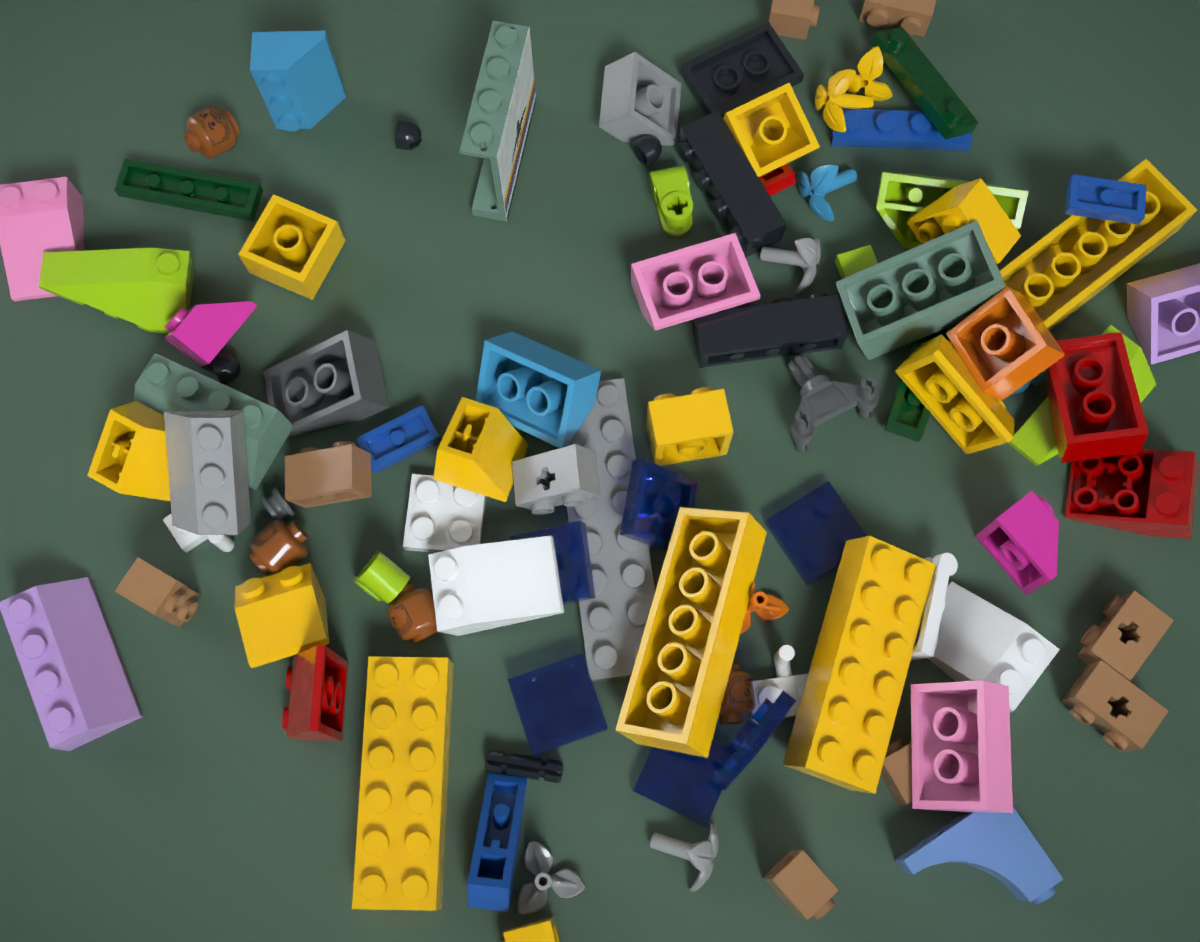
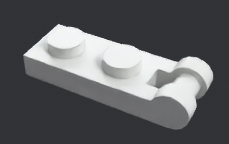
[911,553,958,661]

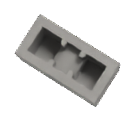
[512,444,601,515]

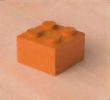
[946,286,1065,401]

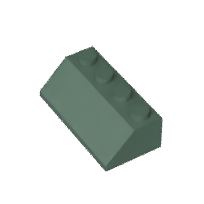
[835,221,1006,361]
[134,353,294,490]

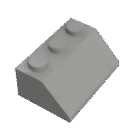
[164,410,251,535]

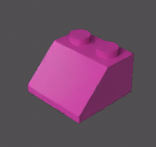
[164,301,257,367]
[975,491,1059,595]

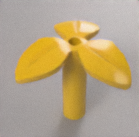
[847,46,893,101]
[814,69,874,133]

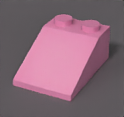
[0,177,85,302]

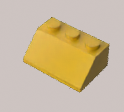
[895,334,1014,455]

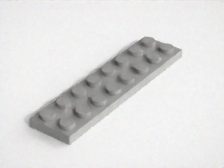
[566,378,655,682]

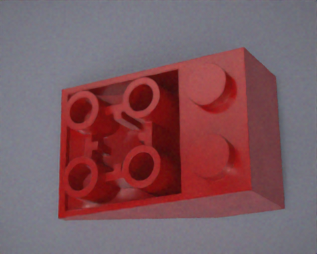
[1065,449,1199,539]

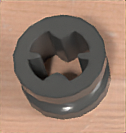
[260,487,295,521]

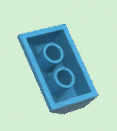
[250,30,346,131]
[475,331,601,448]

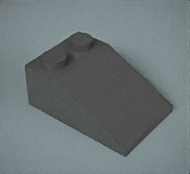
[263,330,389,438]

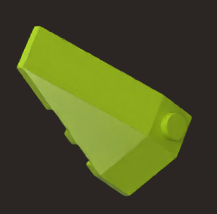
[38,248,194,334]
[1008,325,1156,467]

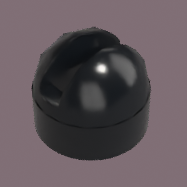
[395,120,422,150]
[632,135,662,167]
[210,354,241,385]

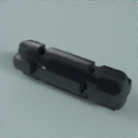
[485,750,564,783]

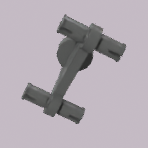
[787,355,879,452]

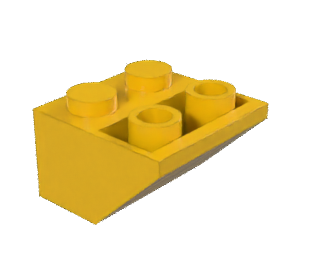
[907,178,1021,264]
[433,397,528,502]
[87,401,171,501]

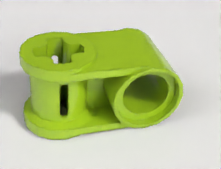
[649,165,693,237]
[353,551,410,604]

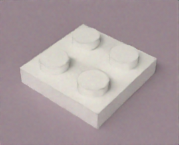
[403,474,486,553]

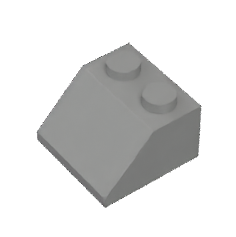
[599,52,682,146]

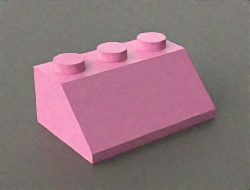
[631,233,761,331]
[911,680,1013,813]

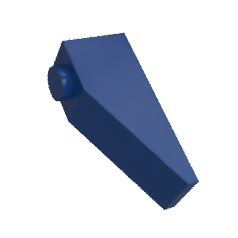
[467,773,527,912]

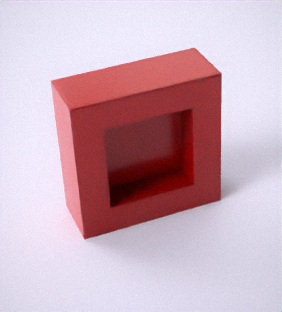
[759,164,796,196]

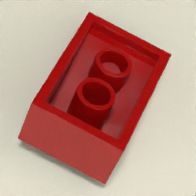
[1045,332,1149,463]
[282,645,349,741]

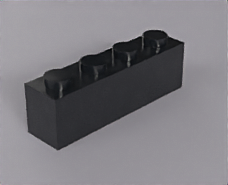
[677,111,787,257]
[693,293,848,368]

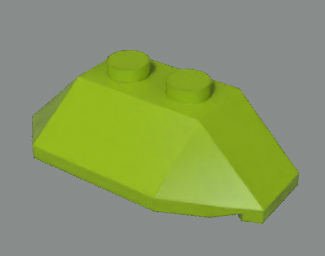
[875,172,1029,249]

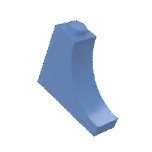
[895,807,1063,905]

